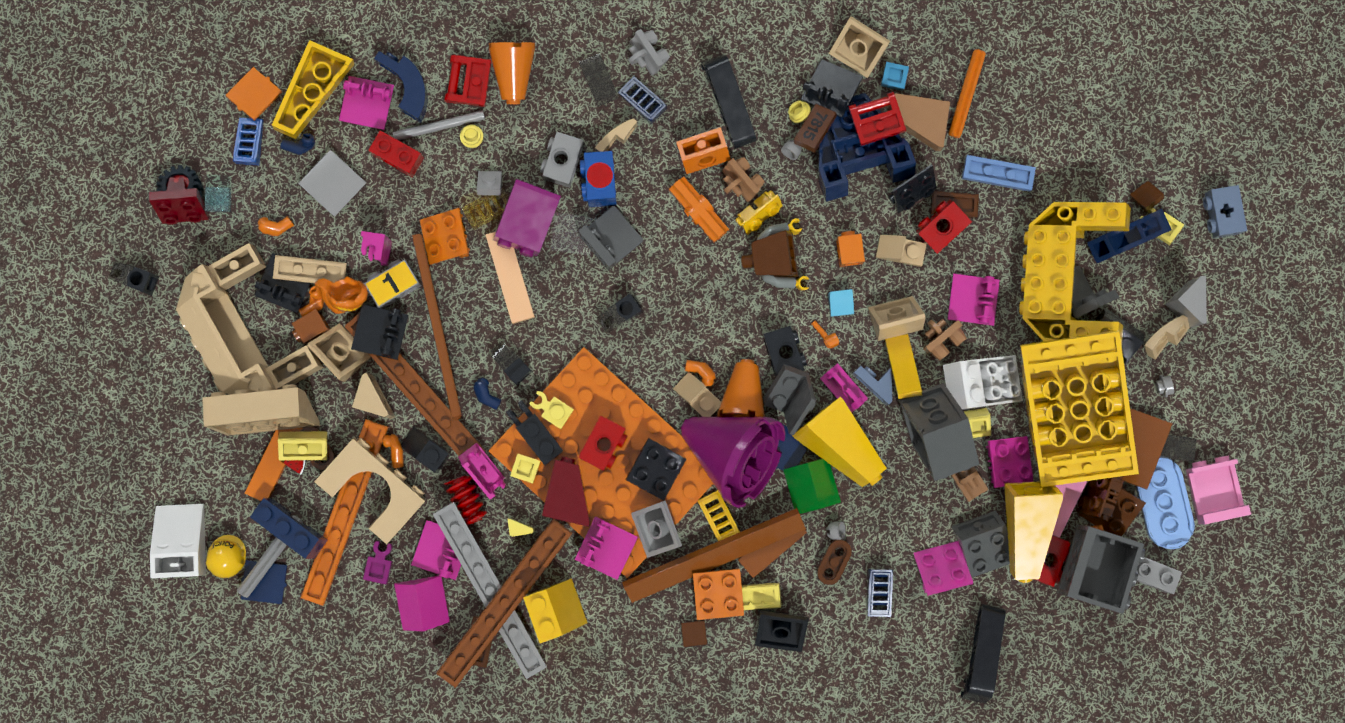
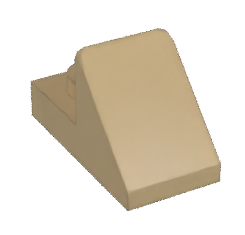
[876,235,927,267]
[673,372,721,417]

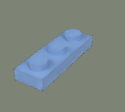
[962,155,1036,192]

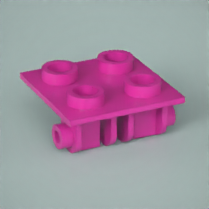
[339,76,394,130]
[947,274,1000,326]
[986,436,1034,488]
[575,516,638,580]
[411,520,461,580]
[913,541,973,596]

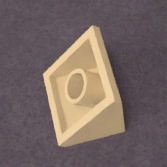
[829,16,890,78]
[868,296,925,341]
[307,323,371,382]
[352,373,395,419]

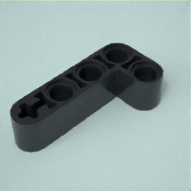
[701,54,757,149]
[961,604,1006,704]

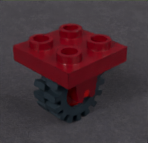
[149,165,209,225]

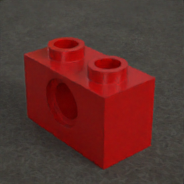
[368,130,424,178]
[916,200,972,254]
[578,415,628,471]
[1033,535,1071,587]

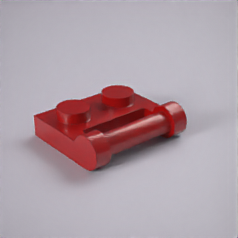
[444,55,492,107]
[848,92,906,146]

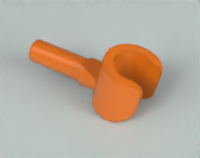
[811,320,839,349]

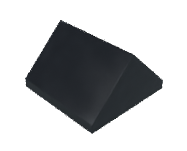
[755,609,809,652]

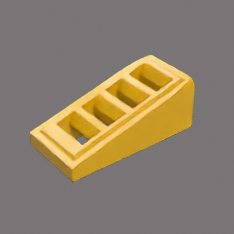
[698,490,740,541]

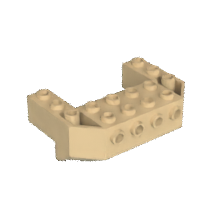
[176,243,323,395]

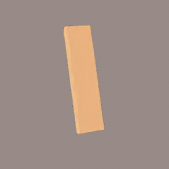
[486,232,535,324]

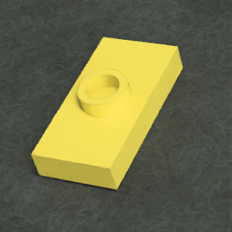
[742,583,782,610]

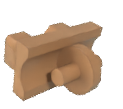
[722,157,765,202]
[923,319,967,361]
[951,467,989,502]

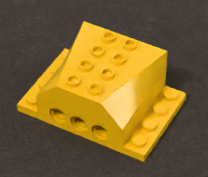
[1020,330,1139,487]

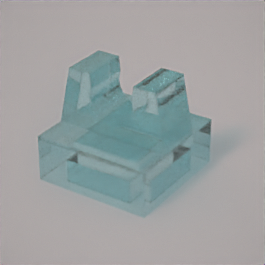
[205,187,231,212]

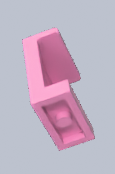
[1186,455,1251,524]

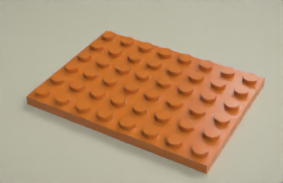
[489,347,713,578]

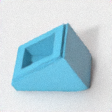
[828,289,854,317]

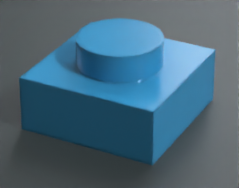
[881,62,909,91]

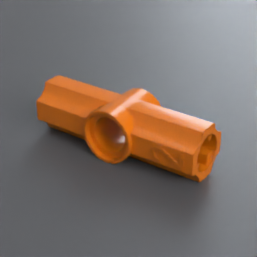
[669,177,729,243]

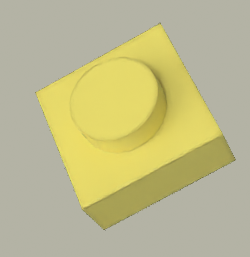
[510,454,541,483]

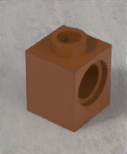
[292,309,330,345]

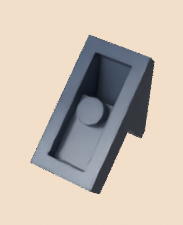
[852,366,892,406]

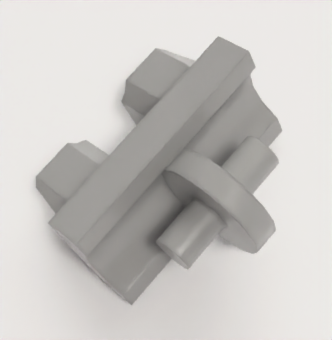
[628,29,670,76]

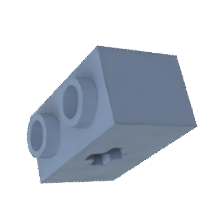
[1203,185,1247,238]

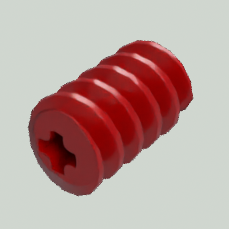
[443,476,487,526]

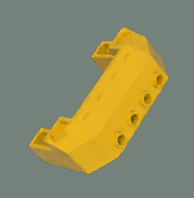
[1019,202,1131,346]

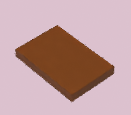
[1122,408,1173,490]

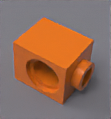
[836,231,865,267]

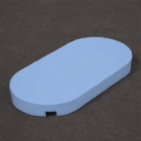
[1136,456,1195,549]

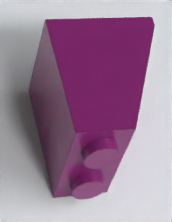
[493,179,561,258]

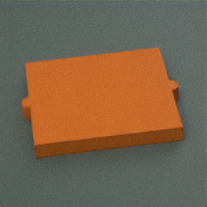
[225,67,282,121]

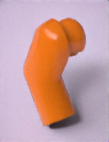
[258,216,294,236]
[299,286,324,317]
[685,360,716,386]
[383,434,404,468]

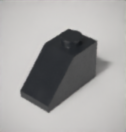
[401,427,452,473]

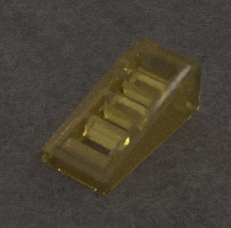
[462,188,508,230]

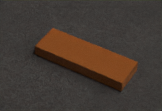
[738,530,807,578]

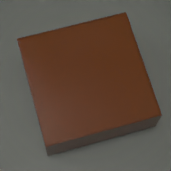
[1130,181,1164,212]
[681,620,707,647]

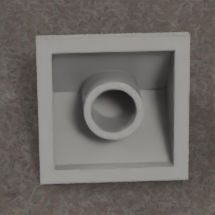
[1165,276,1207,328]
[631,500,682,558]

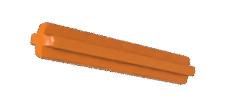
[948,49,986,138]

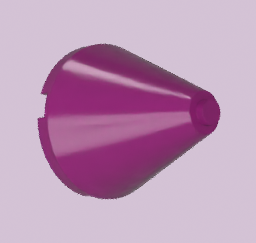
[681,417,785,508]

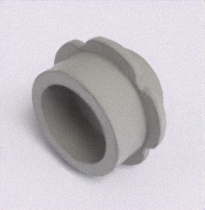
[1156,375,1174,397]

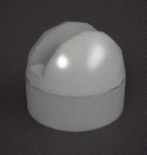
[781,140,802,160]
[826,522,846,540]

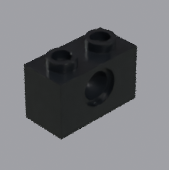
[762,326,807,378]

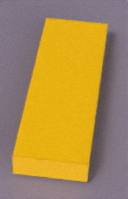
[885,334,922,399]

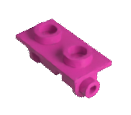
[820,363,868,413]

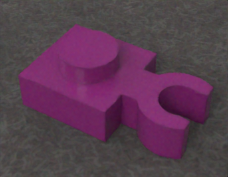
[363,541,393,585]

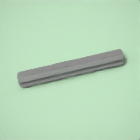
[237,515,303,598]

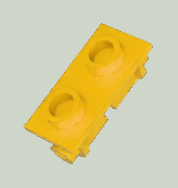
[735,190,783,235]

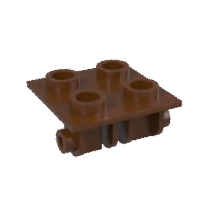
[1077,476,1124,521]
[1079,488,1146,537]

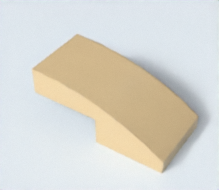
[595,119,637,152]
[1144,315,1190,360]

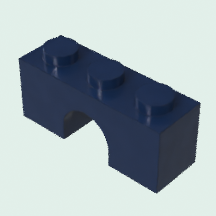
[250,498,328,559]

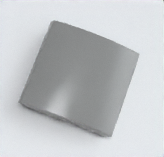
[298,150,366,217]

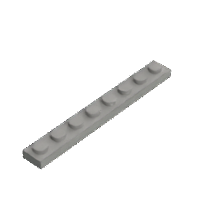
[432,502,547,679]

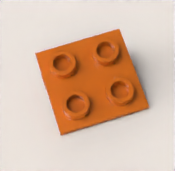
[420,208,470,265]
[693,569,744,620]

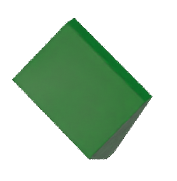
[783,459,841,514]

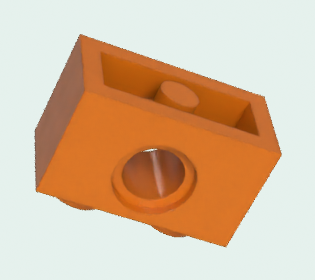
[676,127,731,174]

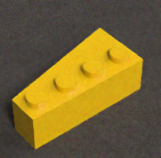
[272,40,354,139]

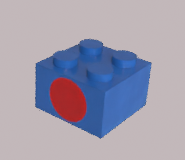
[580,151,617,207]

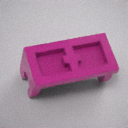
[361,231,392,266]
[458,443,506,500]

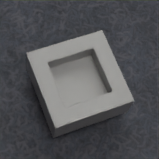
[477,171,502,195]

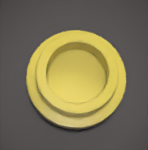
[788,101,811,123]
[460,125,484,148]

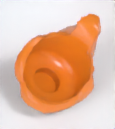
[315,276,368,314]

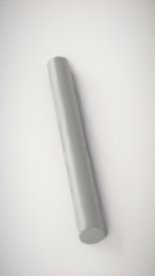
[393,110,485,140]

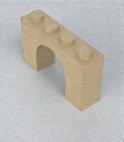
[314,437,425,544]

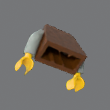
[741,218,809,291]

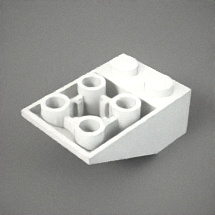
[943,355,1023,410]
[150,504,206,578]

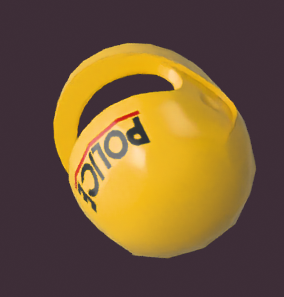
[205,535,246,578]

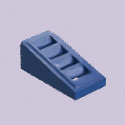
[233,118,263,166]

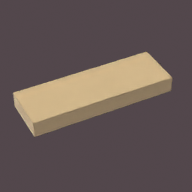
[273,255,347,283]

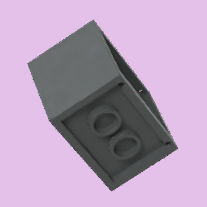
[899,383,979,481]
[1056,524,1145,614]

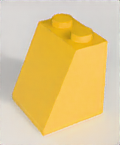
[523,578,588,643]

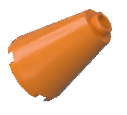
[489,42,535,104]
[717,359,765,417]

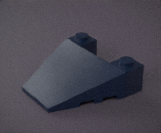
[819,93,916,202]

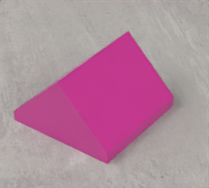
[394,576,450,631]

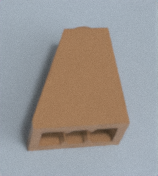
[886,93,950,151]

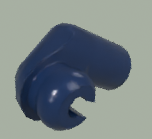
[280,133,315,155]
[473,378,502,410]

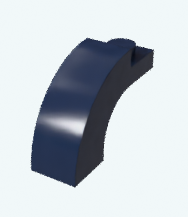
[374,51,428,123]
[1087,209,1172,264]

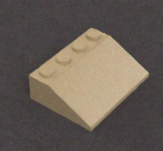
[203,384,320,436]

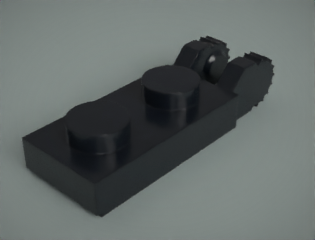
[506,400,563,465]

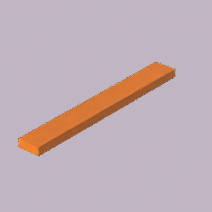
[301,419,389,606]

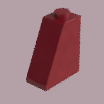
[542,457,590,527]

